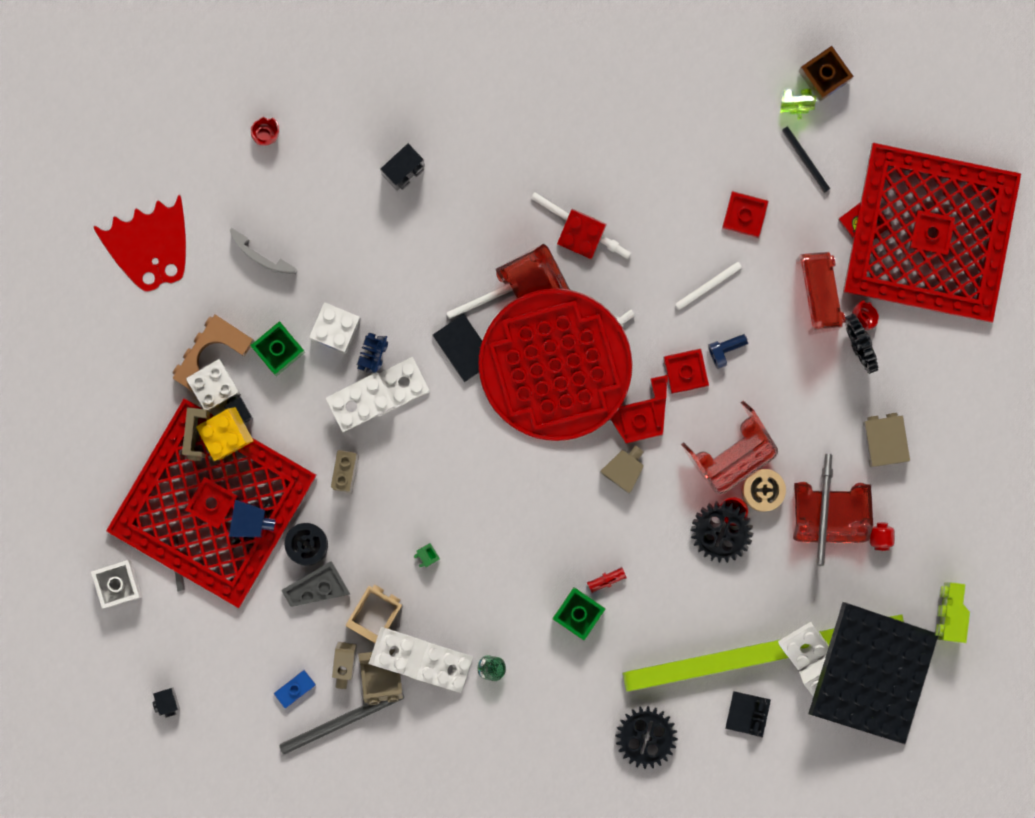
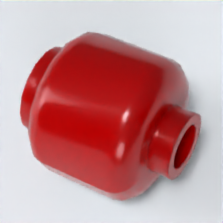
[870,522,895,551]

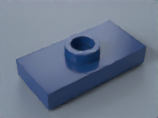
[273,670,316,709]

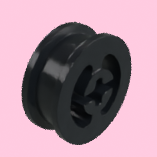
[284,523,328,566]

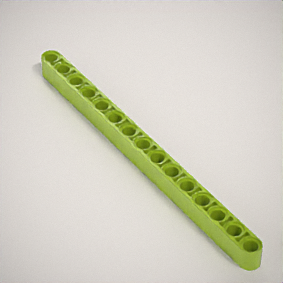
[622,614,904,692]

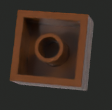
[798,46,854,102]

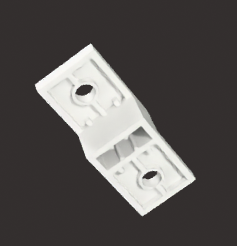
[326,357,430,433]
[778,622,829,696]
[369,627,473,693]

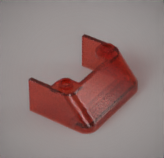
[796,252,846,335]
[681,400,778,494]

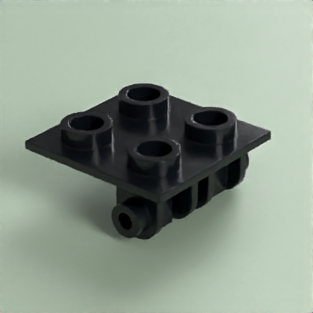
[725,691,771,737]

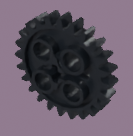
[844,313,879,374]
[690,501,754,563]
[615,706,678,769]

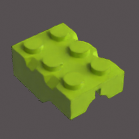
[935,582,970,643]

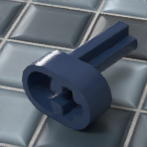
[708,334,749,369]

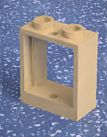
[345,584,402,643]

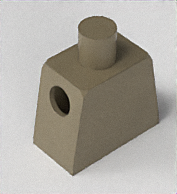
[600,445,644,494]
[332,642,357,689]

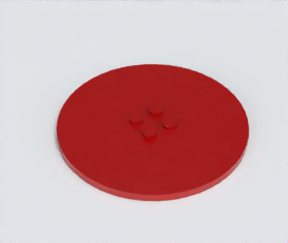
[479,288,633,441]

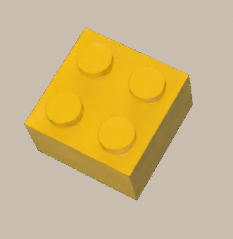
[196,407,253,461]

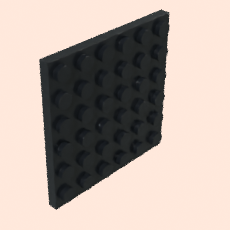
[808,602,938,744]

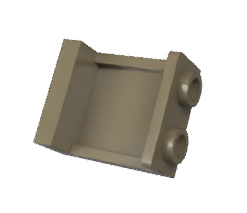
[182,408,211,461]
[863,413,910,468]
[331,450,359,493]
[358,649,403,705]

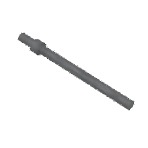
[817,454,833,566]

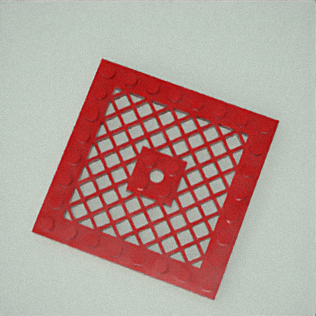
[843,143,1021,323]
[106,398,317,608]

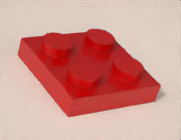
[557,208,607,259]

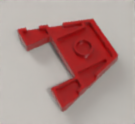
[610,375,668,444]

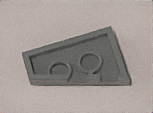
[281,561,350,607]

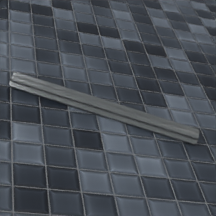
[279,694,404,754]

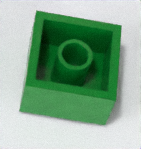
[250,321,306,377]
[552,587,606,641]

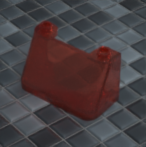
[495,244,570,298]
[793,482,873,543]

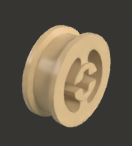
[742,469,786,512]

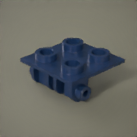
[356,332,388,373]

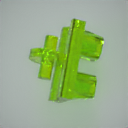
[780,88,816,120]

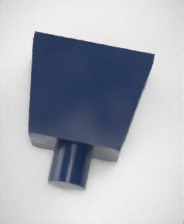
[229,500,276,537]

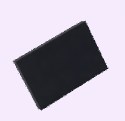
[432,314,482,383]

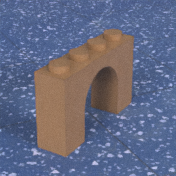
[172,314,255,392]

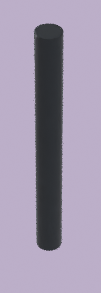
[782,126,831,193]

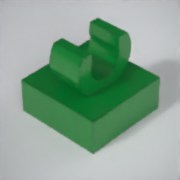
[414,543,440,567]

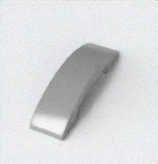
[230,228,298,274]

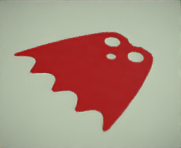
[94,195,186,292]

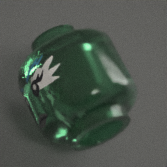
[477,655,506,682]

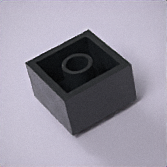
[380,143,425,191]

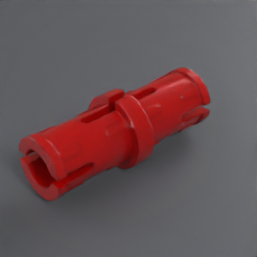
[587,567,627,593]

